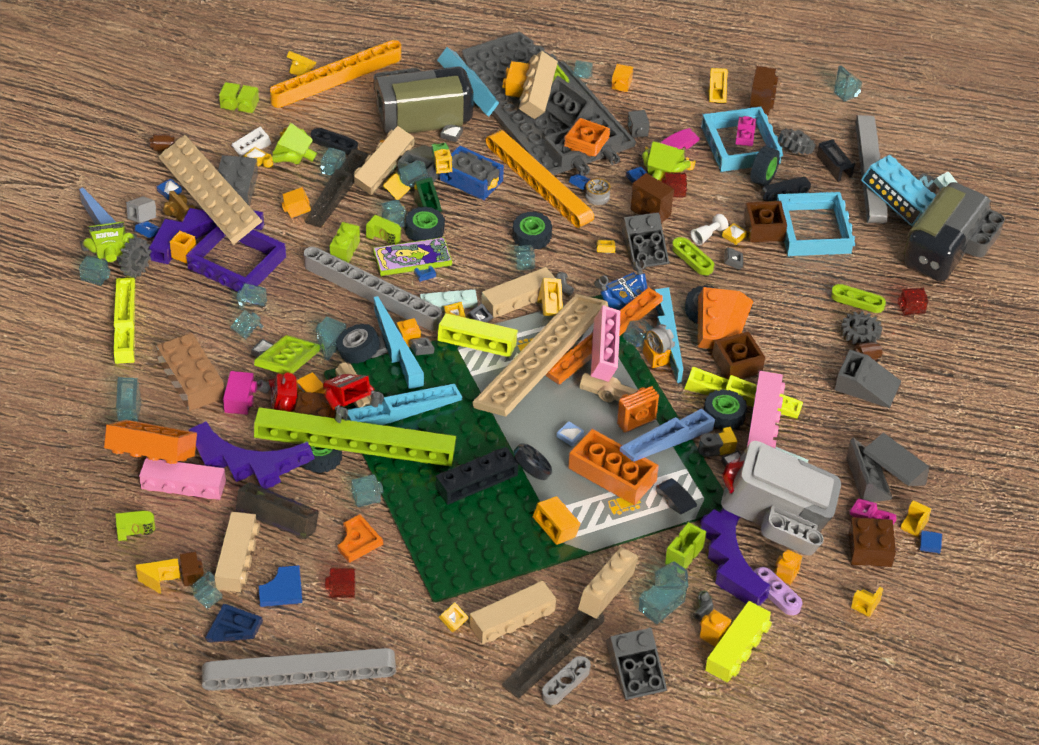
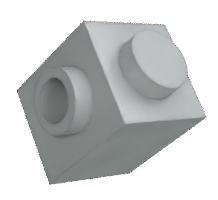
[126,196,156,223]

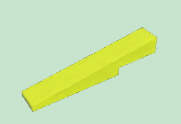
[114,278,135,364]
[685,367,803,419]

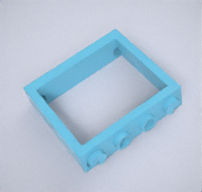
[701,107,783,172]
[777,192,855,256]

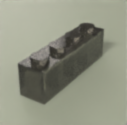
[235,482,319,540]

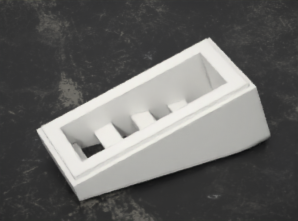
[231,127,272,157]

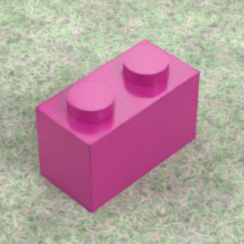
[223,371,257,415]

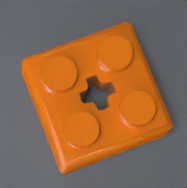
[564,118,610,157]
[617,386,659,433]

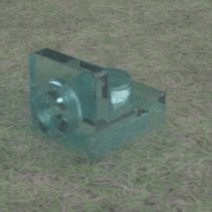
[573,60,593,79]
[514,245,535,270]
[237,283,267,309]
[230,310,264,339]
[193,571,222,609]

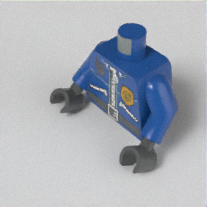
[594,260,647,311]

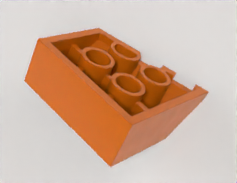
[698,287,753,349]

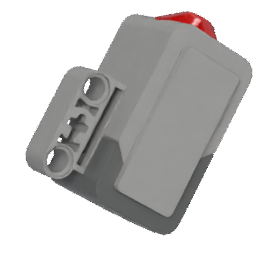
[721,441,841,556]

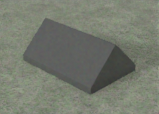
[546,75,594,128]
[863,432,929,486]
[846,438,893,502]

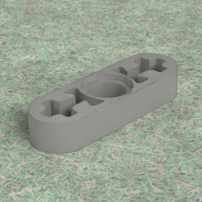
[542,656,591,705]

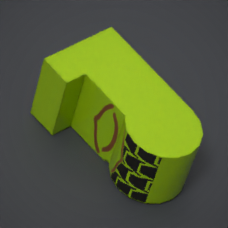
[366,215,401,245]
[115,511,155,541]

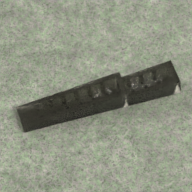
[305,149,368,228]
[502,610,604,699]

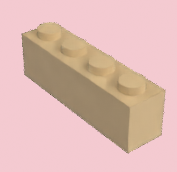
[519,51,558,119]
[354,126,415,195]
[482,267,556,319]
[215,512,260,592]
[578,547,639,619]
[470,581,556,644]

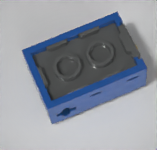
[440,146,504,200]

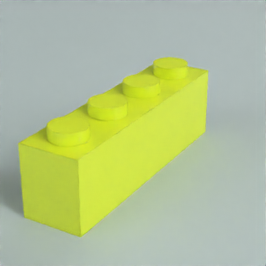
[438,313,518,357]
[705,601,772,683]

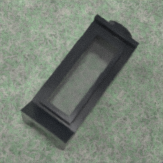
[817,139,855,181]

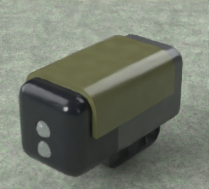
[374,66,474,133]
[904,182,1005,282]

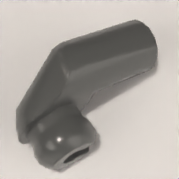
[555,272,574,296]
[693,590,713,621]

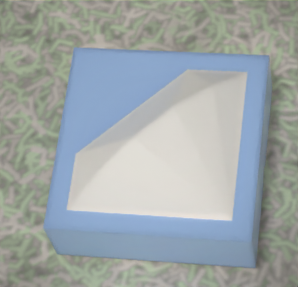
[557,422,584,446]

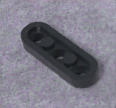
[310,128,358,156]
[760,177,811,202]

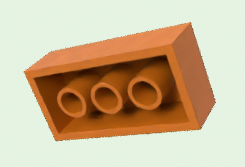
[104,420,197,464]
[569,429,659,505]

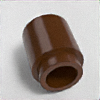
[150,134,174,151]
[853,342,882,360]

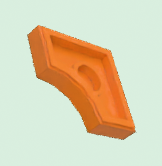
[337,514,383,563]

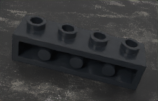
[436,447,518,505]

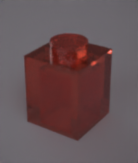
[661,172,687,198]
[898,288,928,315]
[325,568,356,598]

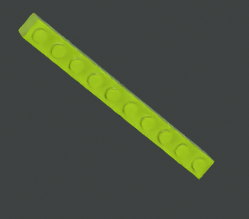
[254,407,456,467]

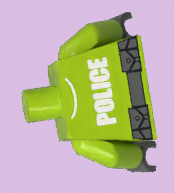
[79,222,137,262]

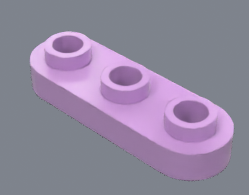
[754,567,802,615]

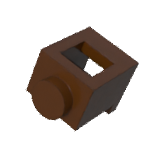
[180,552,205,587]

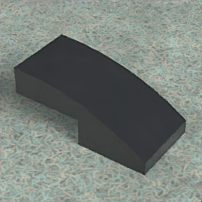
[656,478,697,515]

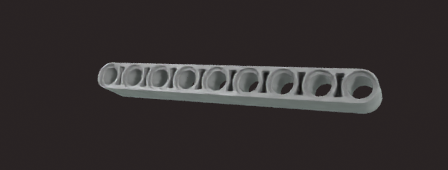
[856,115,887,224]
[304,247,441,331]
[202,648,396,691]

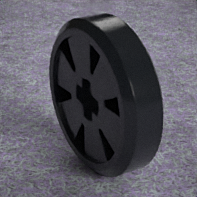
[513,443,552,480]

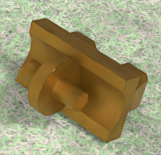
[163,191,196,222]

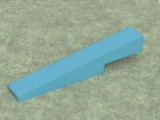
[437,47,499,116]
[655,287,683,383]
[374,296,424,389]
[347,384,462,425]

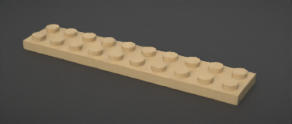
[158,135,262,244]
[473,294,608,417]

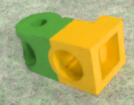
[431,142,452,174]

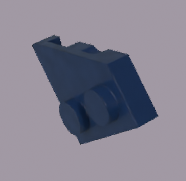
[206,604,263,643]

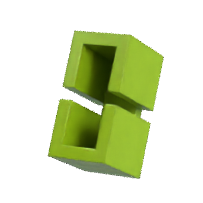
[219,82,259,113]
[330,222,360,263]
[665,522,706,573]

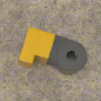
[698,427,738,457]

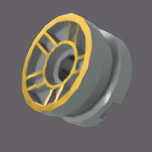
[585,178,611,205]
[646,324,675,355]

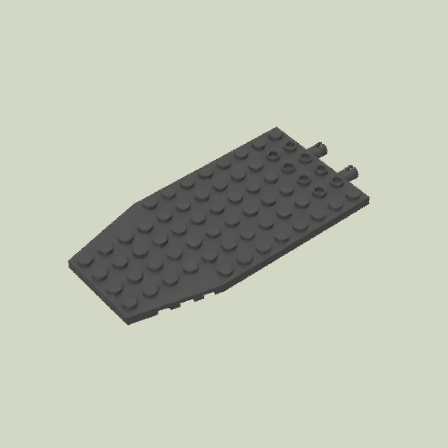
[462,31,636,176]

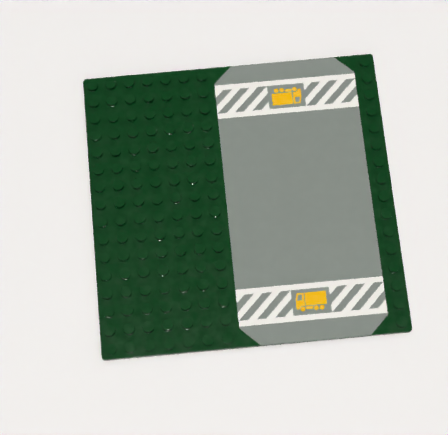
[324,295,724,603]

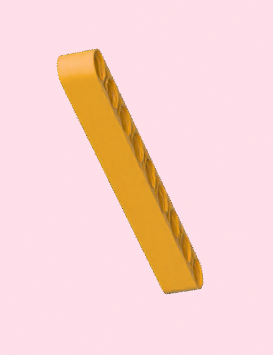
[270,40,401,108]
[486,130,594,228]

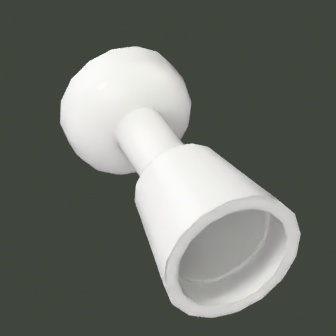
[691,214,728,245]

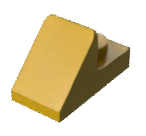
[287,51,317,76]
[708,68,728,103]
[537,278,563,316]
[136,558,180,593]

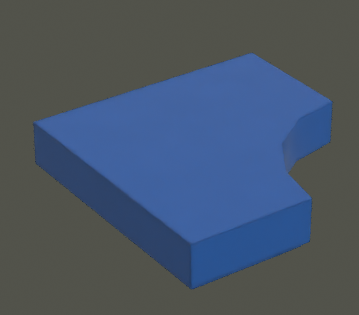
[259,565,303,607]

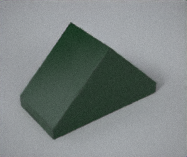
[414,177,442,212]

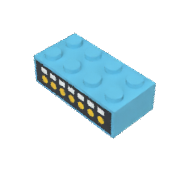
[861,154,936,227]

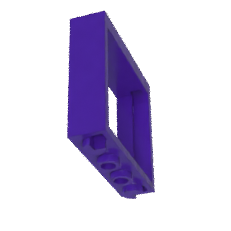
[186,226,286,296]

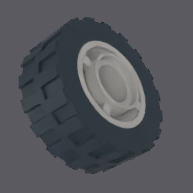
[336,324,380,364]

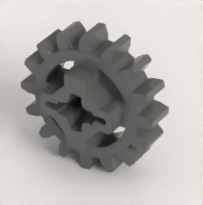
[778,128,816,155]
[119,237,151,278]
[841,311,882,345]

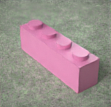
[591,306,620,382]
[139,458,226,500]

